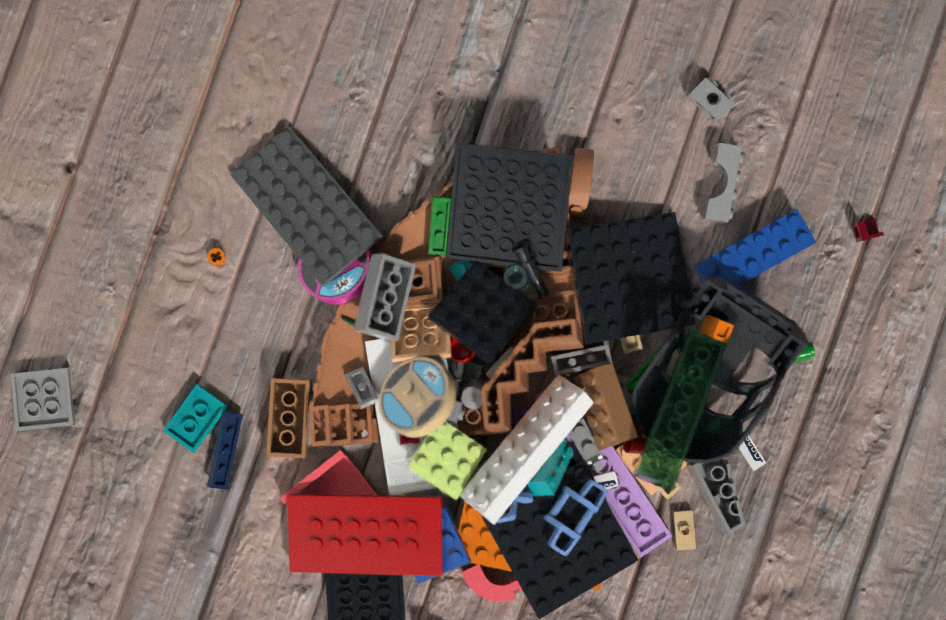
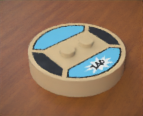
[379,357,456,437]

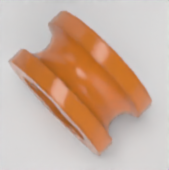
[208,248,226,266]

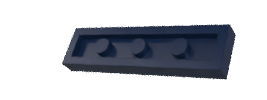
[207,411,243,490]

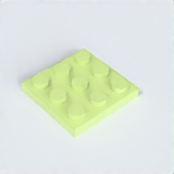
[407,421,487,499]

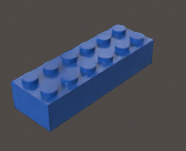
[693,209,816,285]

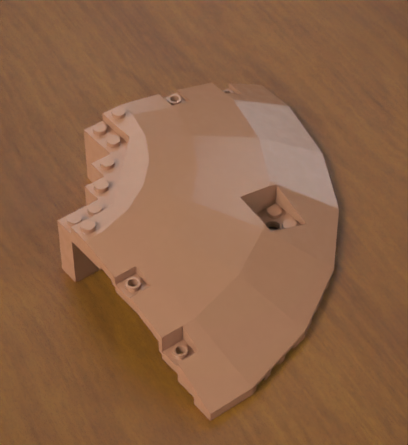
[309,147,584,447]

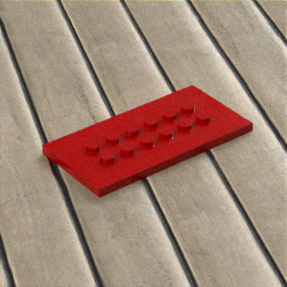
[287,494,443,576]

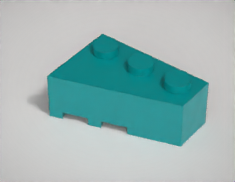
[527,438,574,496]

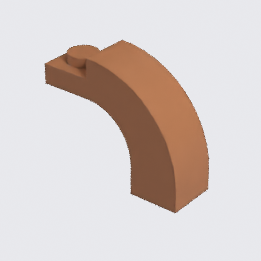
[568,147,594,218]

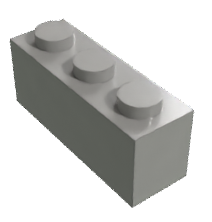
[550,345,612,377]

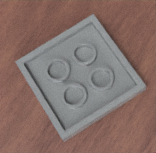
[10,368,75,431]

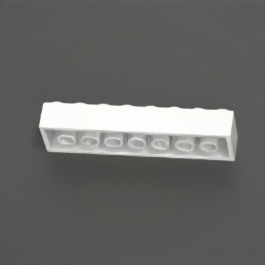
[459,375,594,524]

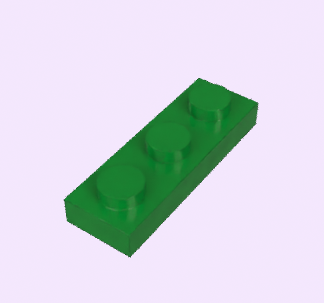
[427,196,451,255]

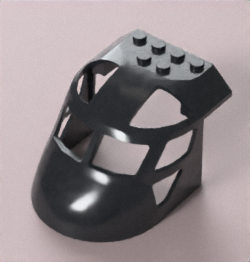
[632,277,809,463]

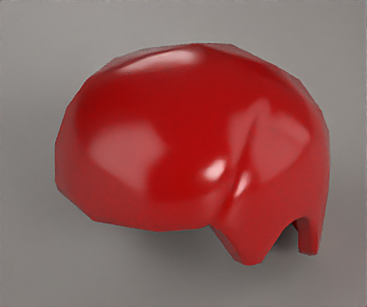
[451,337,476,363]

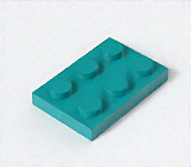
[163,384,229,453]

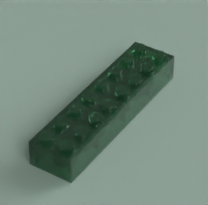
[633,329,727,491]

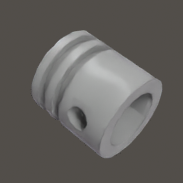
[461,379,485,409]

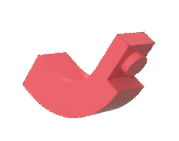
[461,564,522,602]

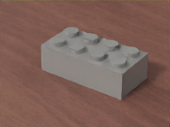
[353,254,416,341]

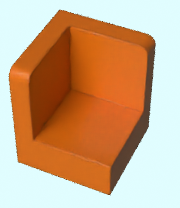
[699,315,734,343]

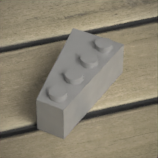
[686,457,745,535]

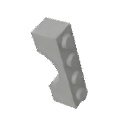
[703,142,744,224]

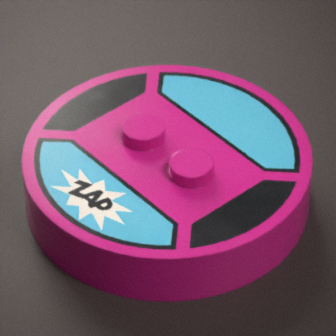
[298,247,374,305]

